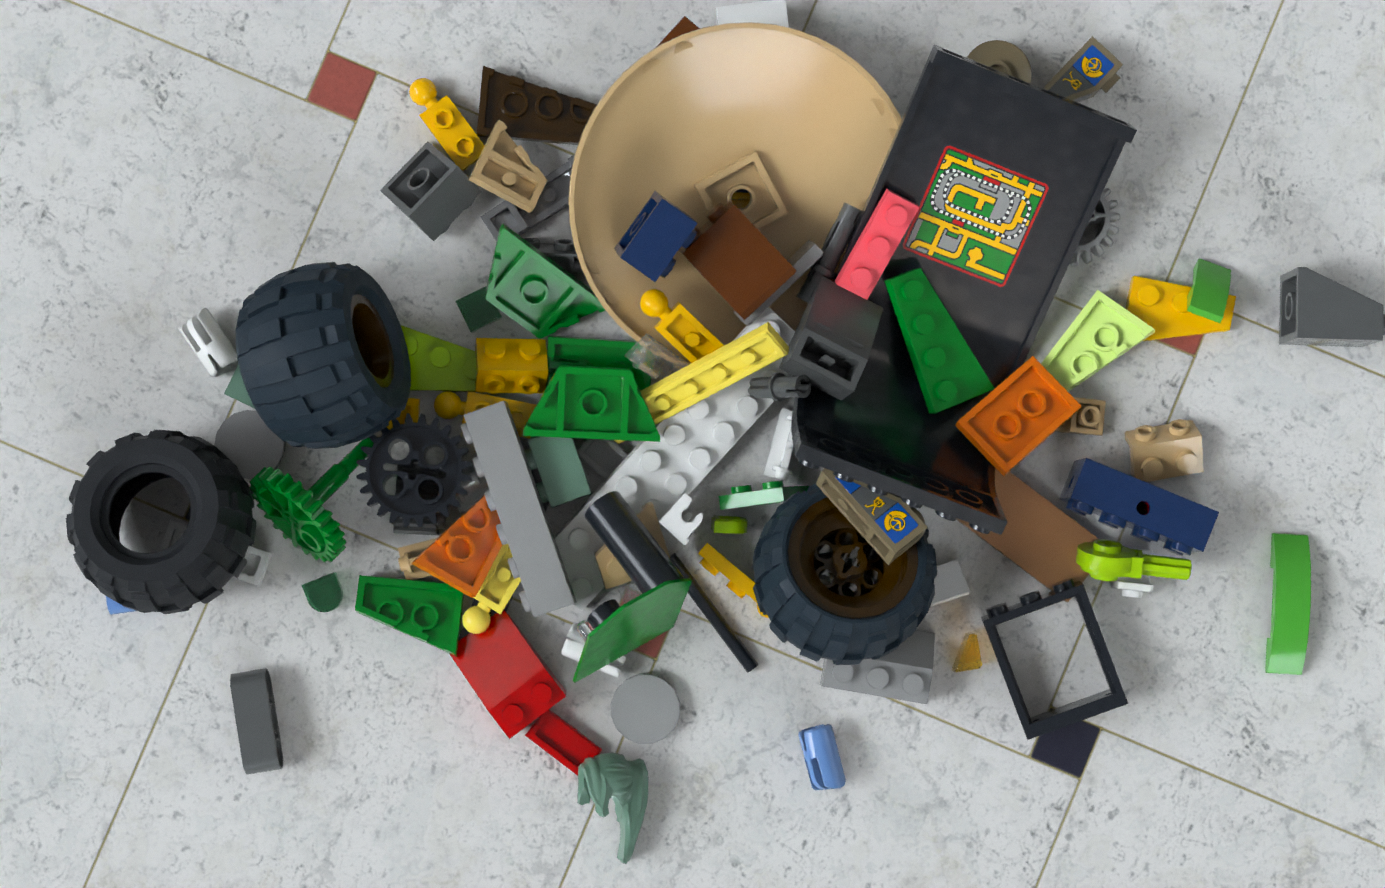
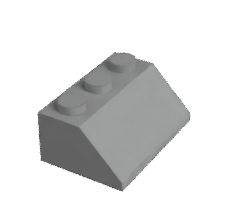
[820,630,935,704]

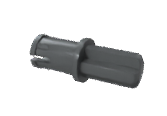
[748,373,811,401]

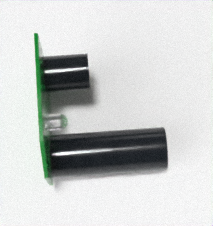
[573,491,692,683]

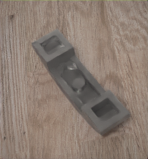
[481,154,575,242]

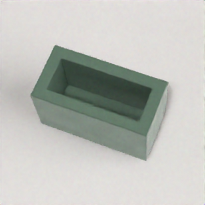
[525,437,592,508]

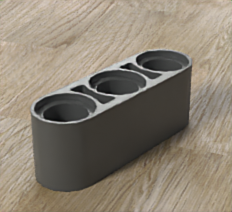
[230,668,283,775]

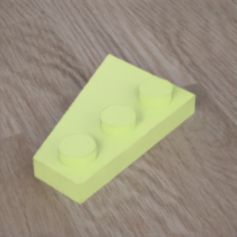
[1041,290,1155,392]

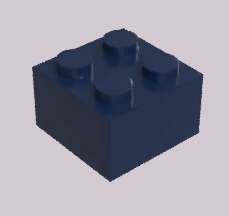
[614,191,698,282]

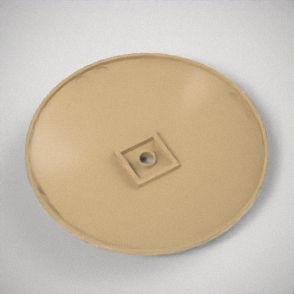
[568,22,902,367]

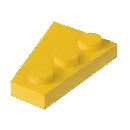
[1125,276,1236,341]

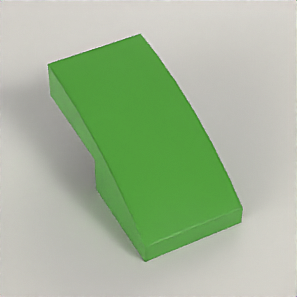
[1187,258,1231,323]

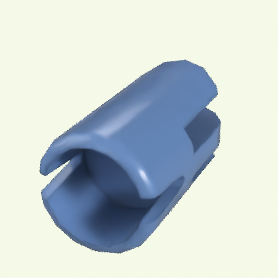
[798,724,846,790]

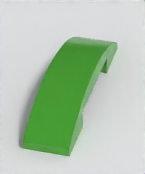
[1265,533,1311,675]

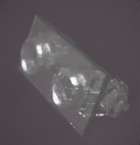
[625,334,690,381]

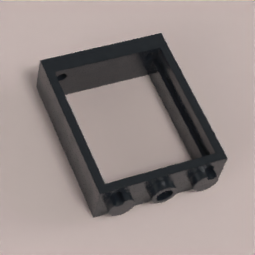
[981,578,1128,740]

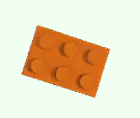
[955,356,1082,476]

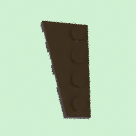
[477,66,597,145]

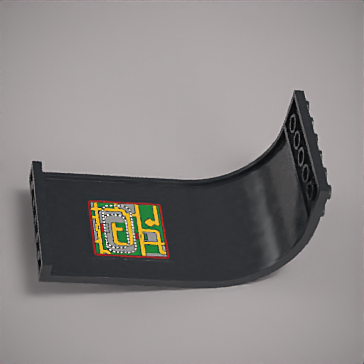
[791,44,1137,535]

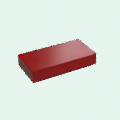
[525,709,602,776]

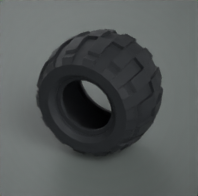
[66,429,256,615]

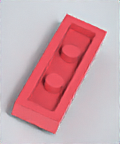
[835,189,920,300]

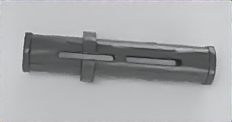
[796,202,862,303]

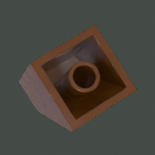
[679,201,797,321]

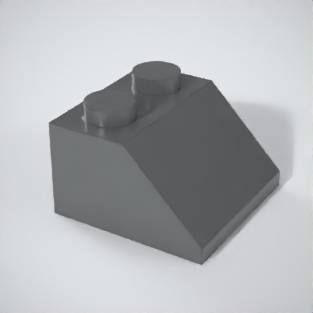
[380,141,482,241]

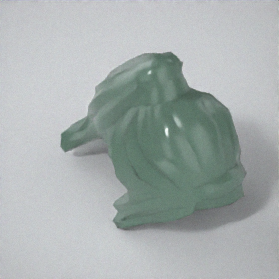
[577,752,649,864]

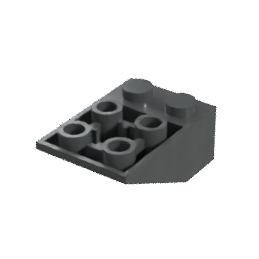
[779,276,883,400]

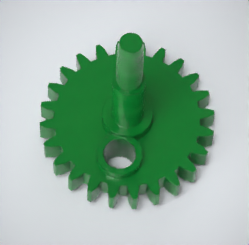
[249,437,374,562]

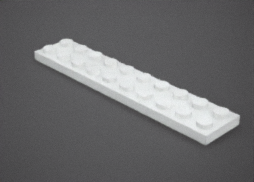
[554,307,795,611]

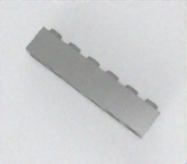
[461,401,577,617]

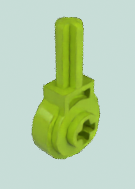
[1076,539,1192,581]

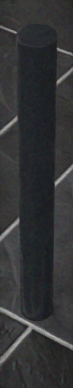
[670,553,759,673]

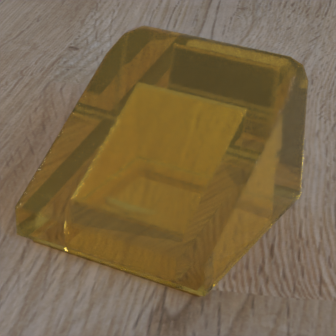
[952,632,982,672]

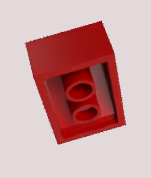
[450,609,566,739]

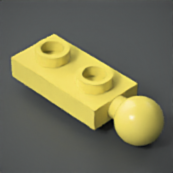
[462,544,521,634]

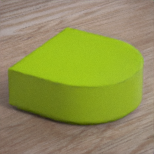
[711,515,748,534]

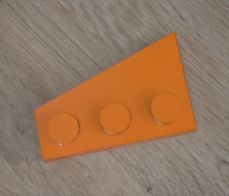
[411,495,502,598]

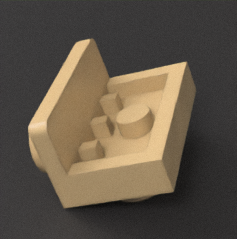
[1125,419,1204,482]

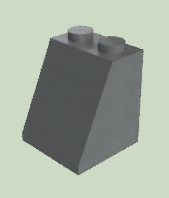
[1279,267,1385,347]

